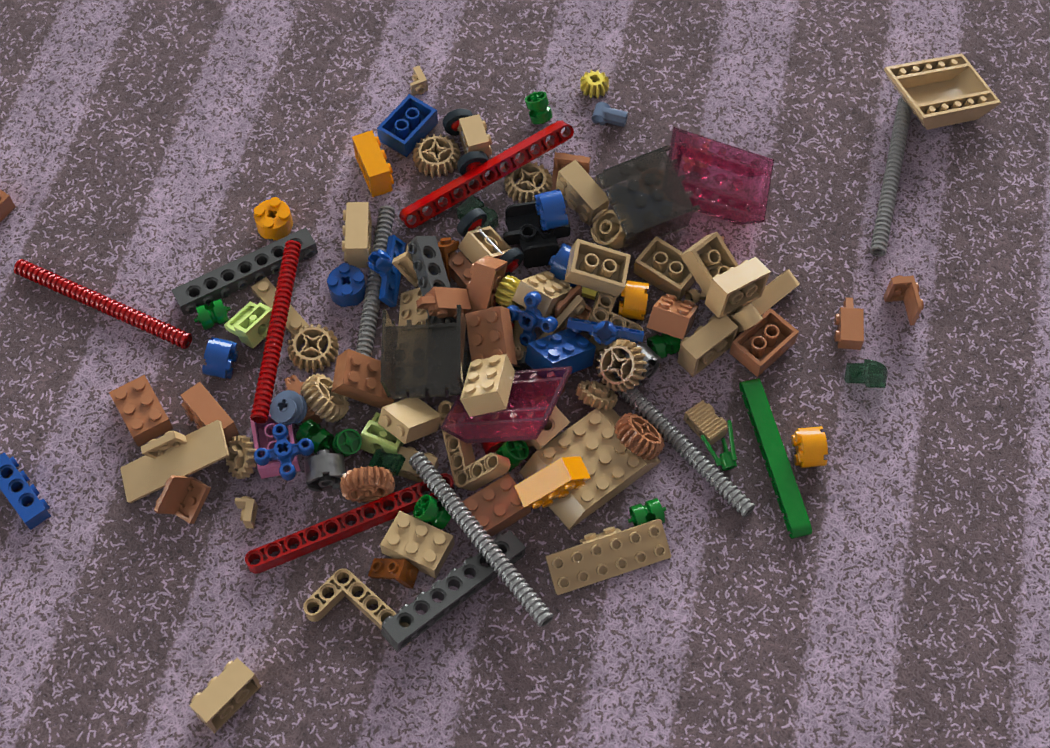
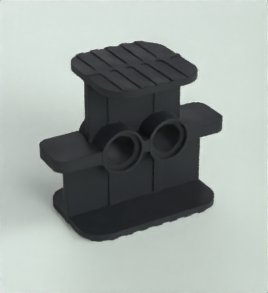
[503,201,571,268]

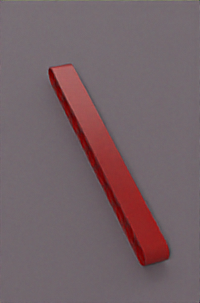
[399,120,574,228]
[245,473,454,574]

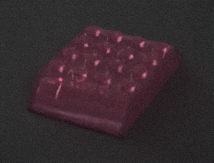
[661,127,774,225]
[441,366,572,443]

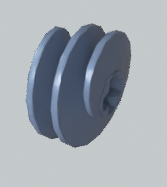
[270,390,307,426]

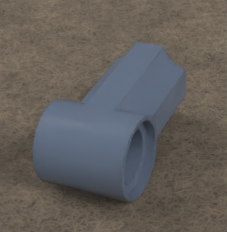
[591,102,628,127]

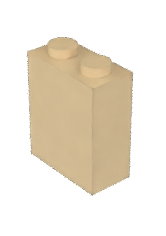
[378,395,442,444]

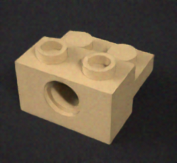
[522,405,570,450]

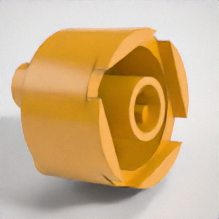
[254,197,293,240]
[618,280,649,321]
[791,426,828,468]

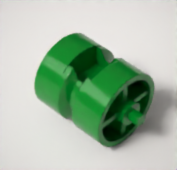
[525,91,553,124]
[194,299,231,330]
[647,333,682,359]
[296,419,333,455]
[331,429,362,457]
[495,437,529,472]
[413,494,451,530]
[628,498,667,527]

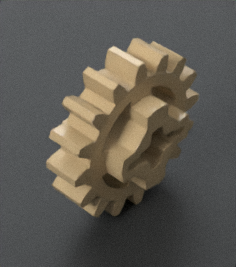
[576,380,618,411]
[226,435,256,479]

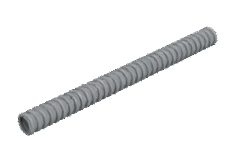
[870,97,912,256]
[355,205,395,357]
[597,370,755,517]
[409,452,554,627]

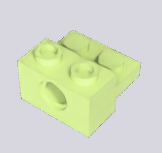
[224,301,272,348]
[360,412,404,462]

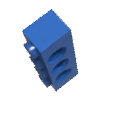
[0,452,51,530]

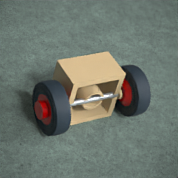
[443,108,492,175]
[457,208,524,277]

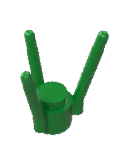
[700,420,737,471]

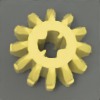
[580,69,609,99]
[495,275,521,308]

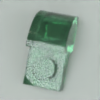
[844,359,888,388]
[368,449,406,476]

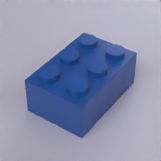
[377,94,438,157]
[525,328,596,382]

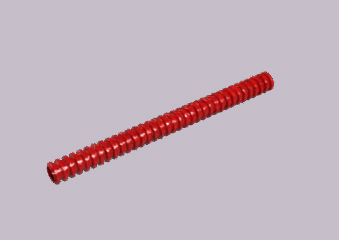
[250,240,301,424]
[14,259,192,349]

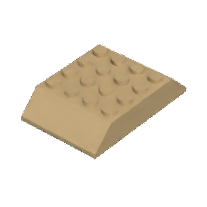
[884,53,1001,130]
[519,408,661,530]

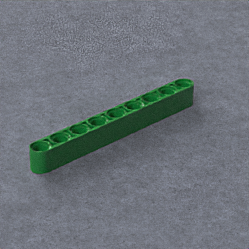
[739,378,812,539]

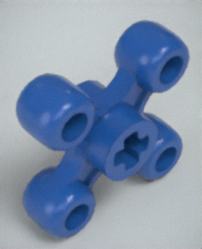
[506,291,558,346]
[254,424,314,481]

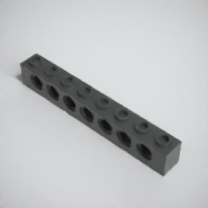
[172,227,318,315]
[408,236,472,382]
[381,530,526,652]

